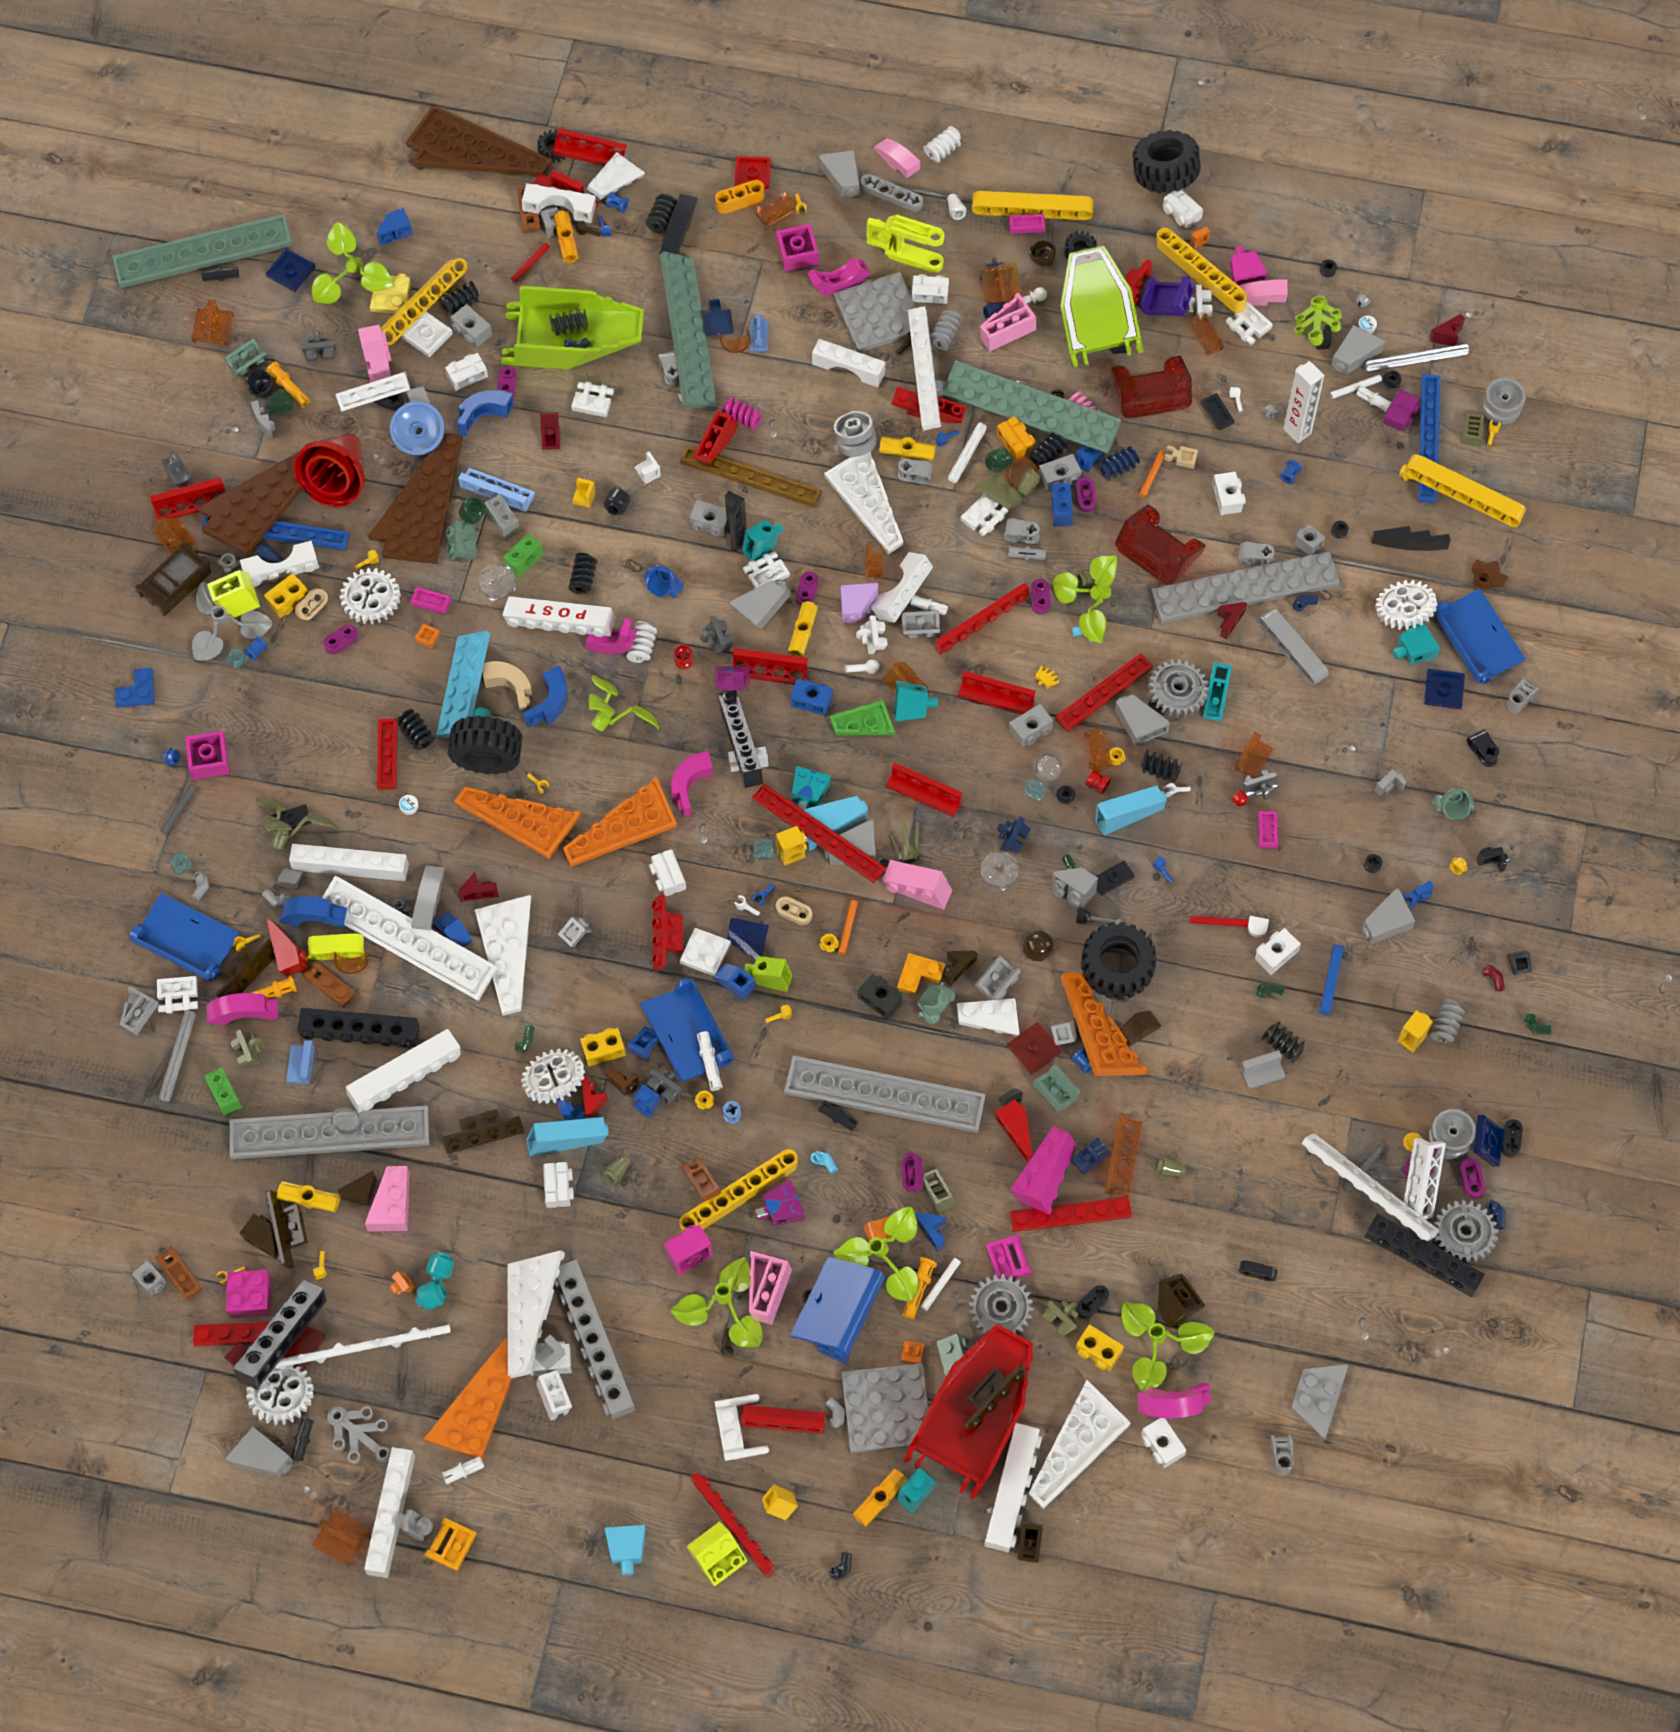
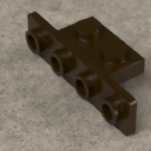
[216,940,275,998]
[443,1109,524,1154]
[266,1190,308,1269]
[964,1364,1027,1430]

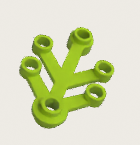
[1294,296,1342,346]

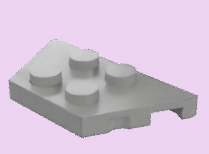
[1291,1364,1348,1440]

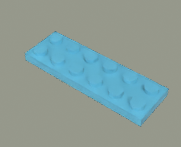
[436,630,490,739]

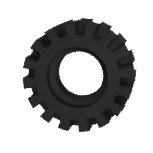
[537,129,567,163]
[1064,230,1097,259]

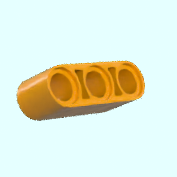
[715,180,764,214]

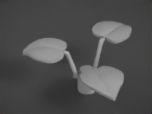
[192,582,273,661]

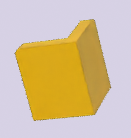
[572,478,596,508]
[762,1484,798,1520]

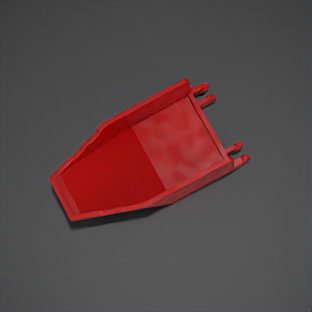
[903,1324,1033,1500]

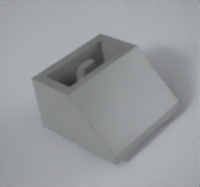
[1051,868,1098,909]

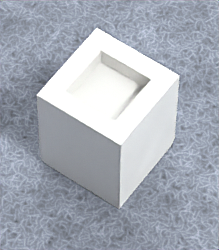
[635,452,661,484]

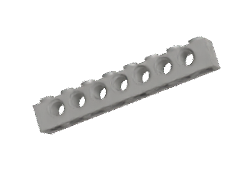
[554,1259,635,1420]

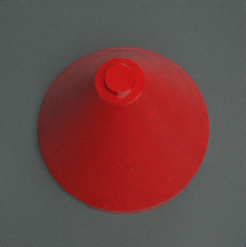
[293,433,365,507]

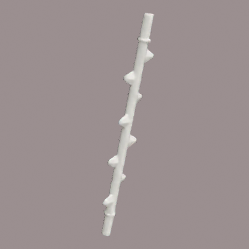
[274,1325,451,1369]

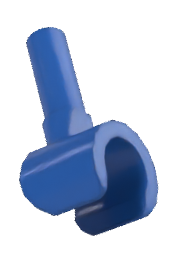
[598,216,611,236]
[936,430,959,446]
[1153,856,1173,883]
[753,883,775,906]

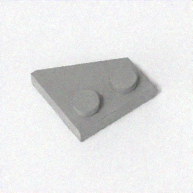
[120,986,159,1036]

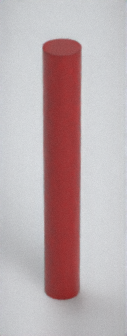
[510,242,550,283]
[1190,916,1248,927]

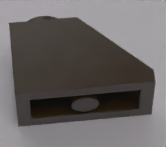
[240,1213,278,1259]

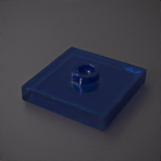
[265,248,316,292]
[1424,669,1465,710]
[1473,1115,1504,1167]

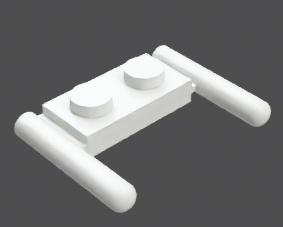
[715,1394,769,1461]

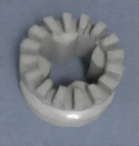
[1262,404,1281,421]

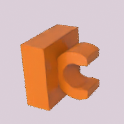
[390,1271,417,1295]
[901,1340,925,1364]

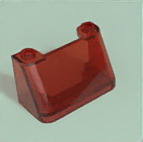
[1111,355,1192,419]
[1115,504,1206,586]

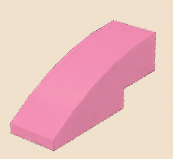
[873,138,920,178]
[1239,280,1287,306]

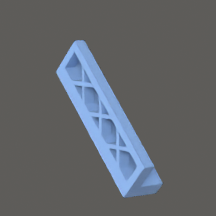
[458,468,535,512]

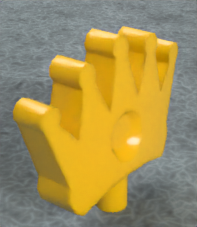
[1035,666,1059,689]

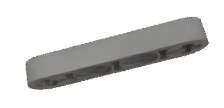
[860,174,923,212]

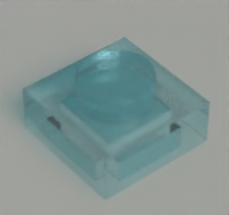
[1024,780,1046,801]
[754,839,773,860]

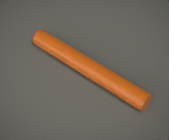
[1139,451,1166,498]
[838,900,858,956]

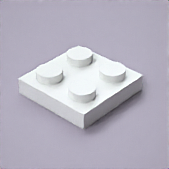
[402,312,453,357]
[680,928,731,976]

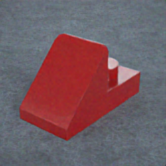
[581,1077,608,1119]

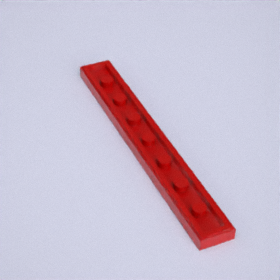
[752,783,886,884]

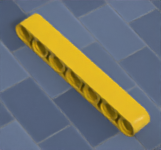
[972,191,1094,220]
[1157,228,1247,313]
[380,258,467,345]
[1404,454,1526,527]
[679,1149,798,1233]

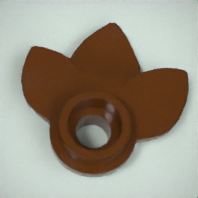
[1472,559,1508,589]

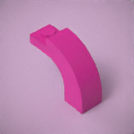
[808,257,871,296]
[584,618,637,654]
[671,751,713,817]
[206,993,278,1026]
[1137,1382,1211,1418]

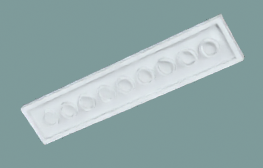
[322,876,498,1001]

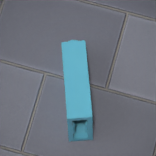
[1095,786,1167,836]
[804,796,868,852]
[526,1117,608,1157]

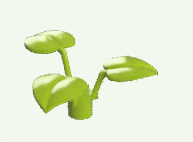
[312,222,394,304]
[1052,555,1117,643]
[588,675,660,732]
[834,1207,919,1302]
[671,1257,763,1348]
[1121,1302,1215,1391]

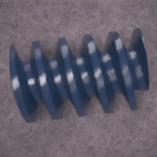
[1099,446,1140,481]

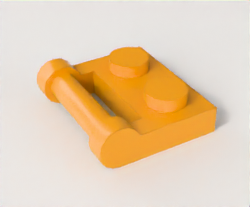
[424,1518,477,1572]

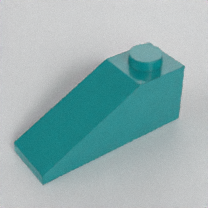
[1203,662,1232,721]

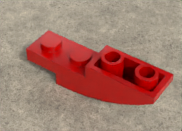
[1125,258,1153,308]
[891,386,966,423]

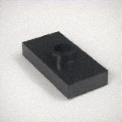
[1201,393,1235,431]
[270,804,312,831]
[1096,860,1135,896]

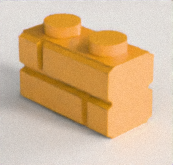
[996,417,1035,461]

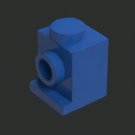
[633,1084,660,1118]

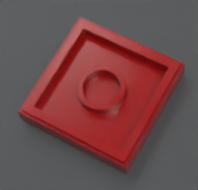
[734,156,771,190]

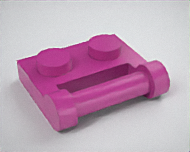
[986,1235,1033,1280]

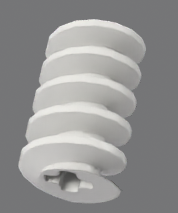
[923,126,961,163]
[627,621,657,663]

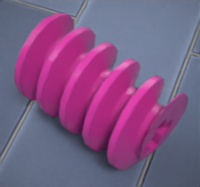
[722,396,762,431]

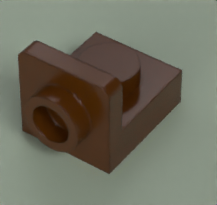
[607,1069,639,1096]

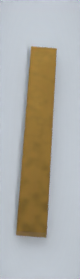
[680,445,822,508]

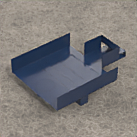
[702,299,734,337]

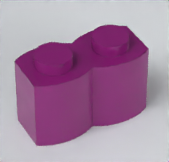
[1383,389,1421,432]

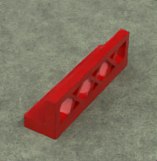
[553,128,627,166]
[150,477,226,523]
[732,648,808,685]
[958,671,1036,715]
[886,762,963,817]
[741,1405,826,1434]

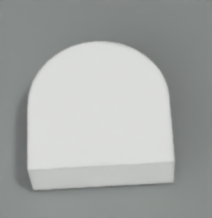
[1248,916,1269,938]

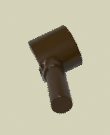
[577,221,601,237]
[896,332,912,354]
[721,1328,734,1356]

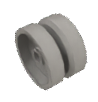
[1482,378,1526,425]
[833,411,877,457]
[1428,1109,1476,1159]

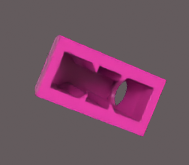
[1230,246,1267,286]

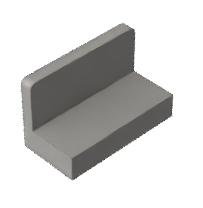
[1240,1050,1285,1089]

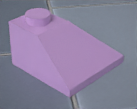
[841,583,878,624]

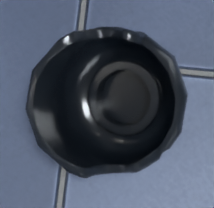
[246,369,274,398]

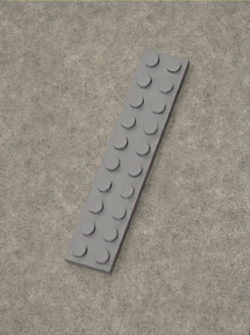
[1151,551,1340,624]
[784,1056,986,1133]
[230,1106,430,1160]

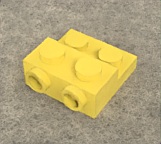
[370,274,411,314]

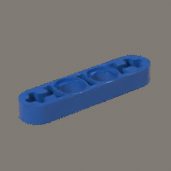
[1319,944,1344,1016]

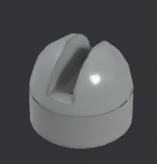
[1355,292,1371,308]

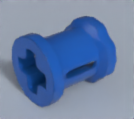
[606,192,629,213]
[1280,460,1302,484]
[243,636,268,661]
[1071,1048,1092,1074]

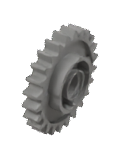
[1148,659,1209,718]
[1433,1200,1498,1264]
[968,1274,1034,1335]

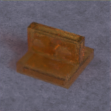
[981,262,1021,304]
[191,299,234,345]
[312,1509,371,1567]

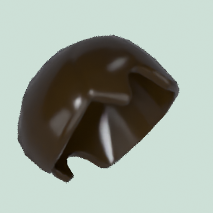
[1029,240,1056,266]
[1023,930,1054,962]

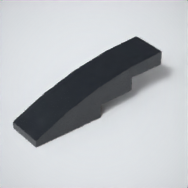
[659,194,698,255]
[1371,526,1451,551]

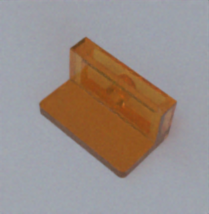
[153,518,196,555]
[883,662,928,693]
[1236,732,1273,779]

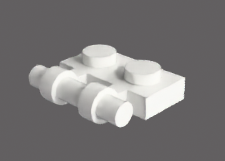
[1226,302,1273,345]
[571,381,614,417]
[961,493,1008,536]
[742,551,790,589]
[157,976,198,1014]

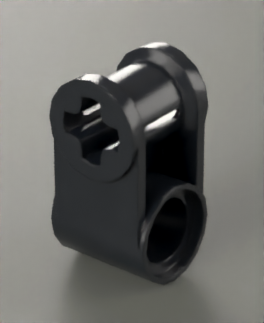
[1467,729,1499,767]

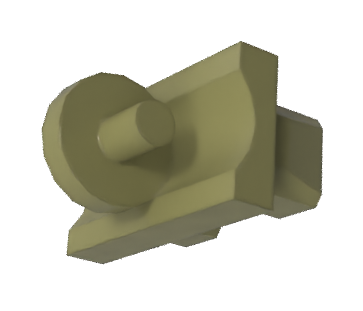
[230,1029,265,1067]
[1042,1300,1080,1337]

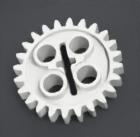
[340,568,401,624]
[1376,580,1437,630]
[521,1049,585,1104]
[246,1365,314,1425]

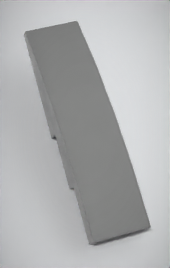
[411,866,445,930]

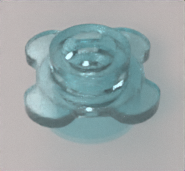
[226,649,248,669]
[170,853,192,874]

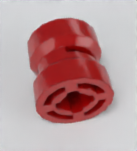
[674,645,693,670]
[1085,769,1111,794]

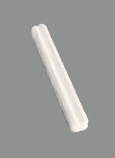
[948,423,986,483]

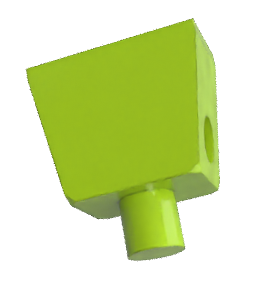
[744,956,792,992]

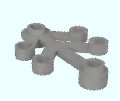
[327,1406,391,1465]

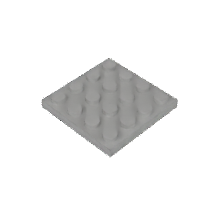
[833,272,916,353]
[842,1363,928,1454]

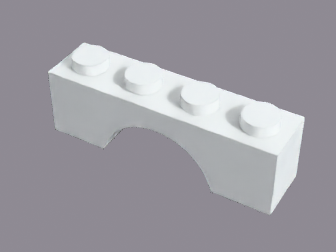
[522,183,596,223]
[812,339,885,387]
[240,541,319,587]
[870,552,933,623]

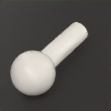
[844,659,880,674]

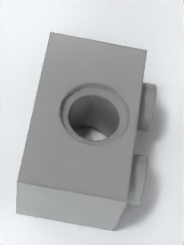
[451,304,492,348]
[1039,454,1082,492]
[484,494,520,540]
[689,500,727,537]
[1009,704,1053,748]

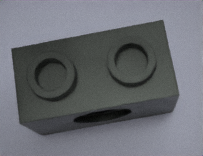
[858,974,903,1020]

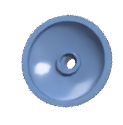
[390,401,445,456]

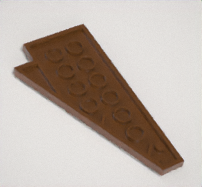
[406,105,552,176]
[369,433,463,564]
[199,452,304,555]

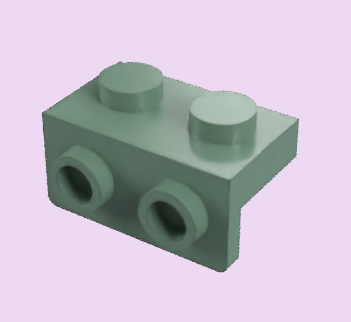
[224,338,267,376]
[446,521,477,561]
[1032,1064,1081,1113]
[937,1333,971,1376]

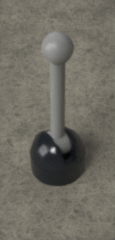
[1076,908,1123,925]

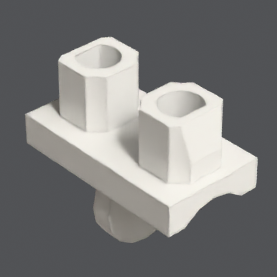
[1187,285,1212,322]
[856,616,887,654]

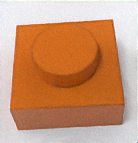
[1190,226,1210,249]
[414,624,440,649]

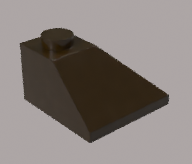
[1158,1274,1206,1327]

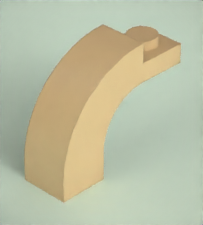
[482,661,533,716]

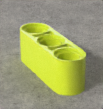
[308,934,364,960]

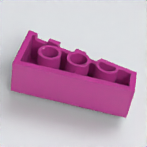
[1010,1126,1077,1215]

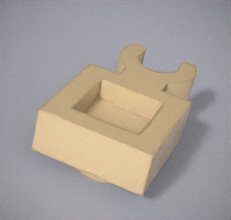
[1164,446,1198,469]

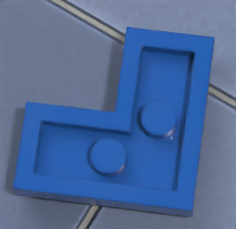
[115,668,155,708]

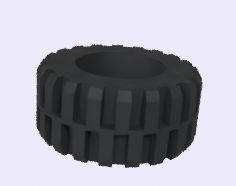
[1132,130,1201,193]
[448,715,523,774]
[1081,922,1157,1000]

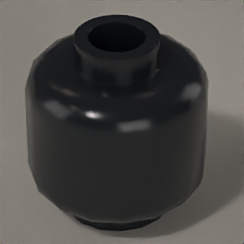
[604,488,630,515]

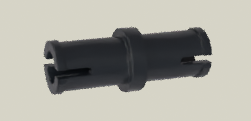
[202,266,239,282]
[818,1100,858,1132]
[290,1418,314,1461]

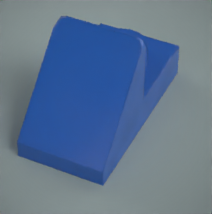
[433,911,473,948]
[628,1026,659,1061]
[915,1212,946,1252]

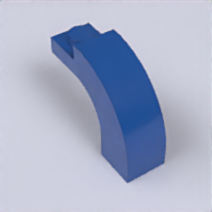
[457,390,514,437]
[522,665,568,727]
[279,896,347,928]

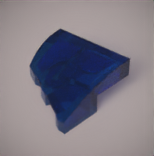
[727,918,769,961]

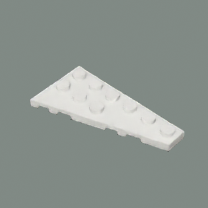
[824,452,903,554]

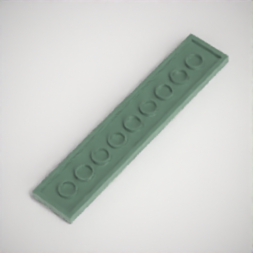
[112,214,293,289]
[660,251,717,412]
[942,360,1122,455]

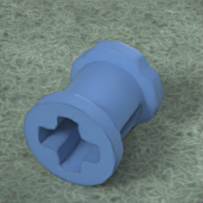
[723,1101,741,1124]

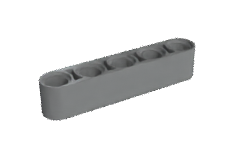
[1258,608,1329,686]

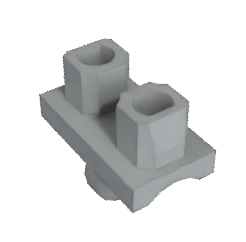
[395,1509,433,1541]

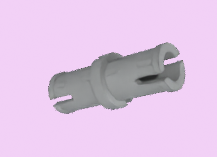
[1009,546,1046,561]

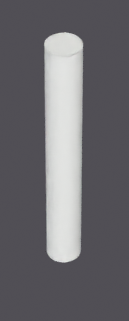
[1330,375,1382,399]
[920,1258,961,1311]

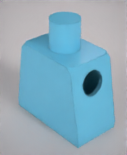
[605,1525,646,1576]

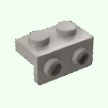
[902,611,940,638]
[975,956,1021,1000]

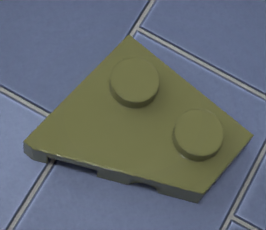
[973,475,1023,509]

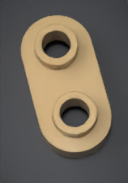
[295,588,328,620]
[776,897,812,925]

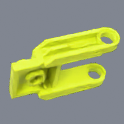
[867,215,944,273]

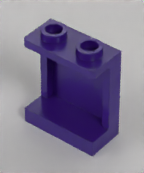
[1140,276,1195,316]

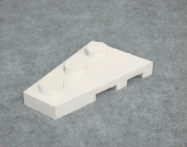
[587,153,645,199]
[957,998,1019,1037]

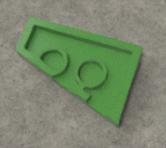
[830,700,895,735]

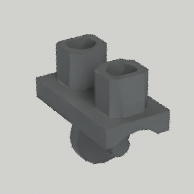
[301,331,336,361]
[161,452,192,488]
[700,616,734,655]
[1243,769,1278,799]
[646,1069,682,1105]

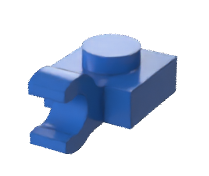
[1403,880,1435,910]

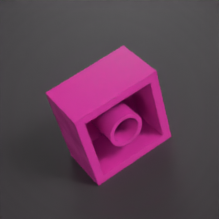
[776,224,819,272]
[185,731,231,780]
[664,1224,713,1276]
[226,1270,272,1318]

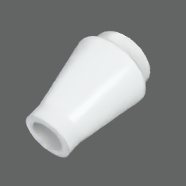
[947,194,966,220]

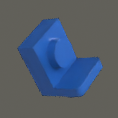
[1076,446,1104,473]
[556,1098,586,1121]

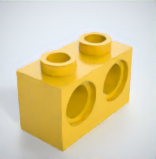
[264,573,308,618]
[776,826,807,866]
[1397,1010,1433,1053]
[580,1028,626,1067]
[1075,1325,1124,1371]

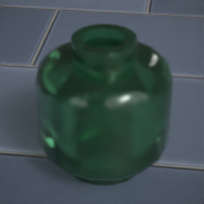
[267,389,294,416]
[985,447,1013,474]
[459,497,485,524]

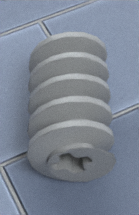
[930,310,962,351]
[1430,999,1465,1043]

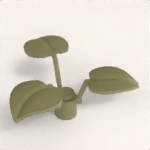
[256,798,339,850]

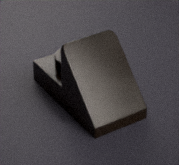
[945,951,978,987]

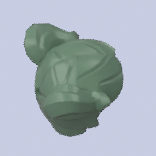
[1431,788,1476,820]
[917,982,955,1025]

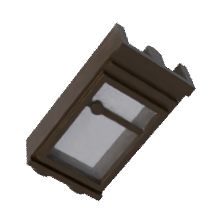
[135,543,212,617]

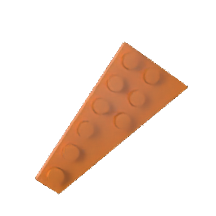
[563,777,677,867]
[454,787,581,859]
[1061,973,1148,1076]
[423,1338,513,1459]

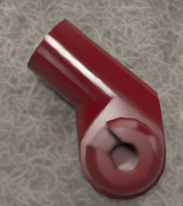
[1482,965,1505,992]

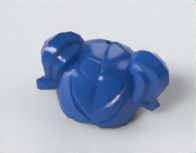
[643,565,684,599]

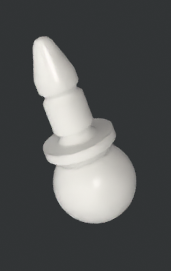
[1023,287,1047,303]

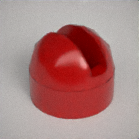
[1231,790,1248,807]

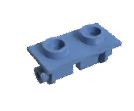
[750,314,768,352]

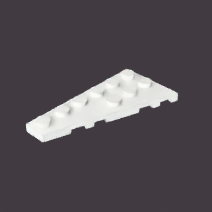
[475,895,532,1016]
[508,1250,565,1378]
[1029,1380,1131,1509]

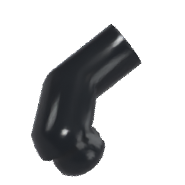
[829,1552,852,1580]

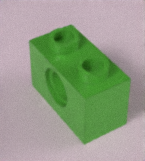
[503,533,543,578]
[204,1067,242,1117]

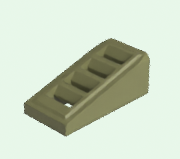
[1461,411,1484,447]
[923,1169,955,1213]

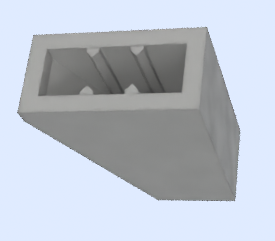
[819,151,859,197]
[1331,326,1385,374]
[730,581,789,630]
[1115,694,1170,746]
[825,820,876,865]
[1361,888,1415,945]
[225,1427,293,1477]

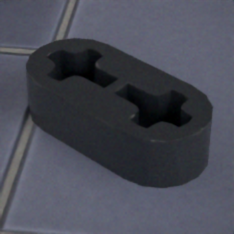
[373,393,404,411]
[1501,1119,1523,1158]
[1238,1260,1278,1282]
[1076,1285,1109,1319]

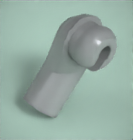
[191,871,209,901]
[262,889,291,907]
[826,1397,845,1428]

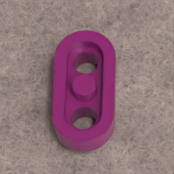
[497,366,517,397]
[1076,477,1096,512]
[796,572,818,606]
[1031,579,1050,615]
[323,625,358,654]
[902,1153,923,1193]
[1459,1158,1485,1199]

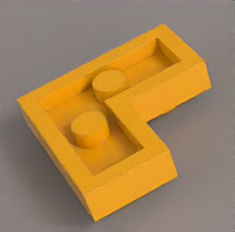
[897,953,946,995]

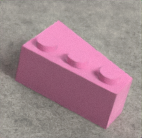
[980,293,1036,352]
[358,325,391,383]
[882,860,952,910]
[365,1166,410,1232]
[749,1251,792,1325]

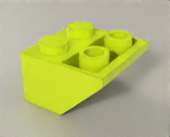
[207,570,260,621]
[686,1521,748,1587]

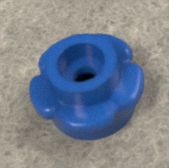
[163,748,180,766]

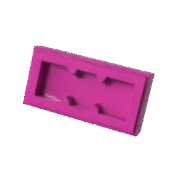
[1009,214,1045,234]
[410,587,452,615]
[1258,811,1278,849]

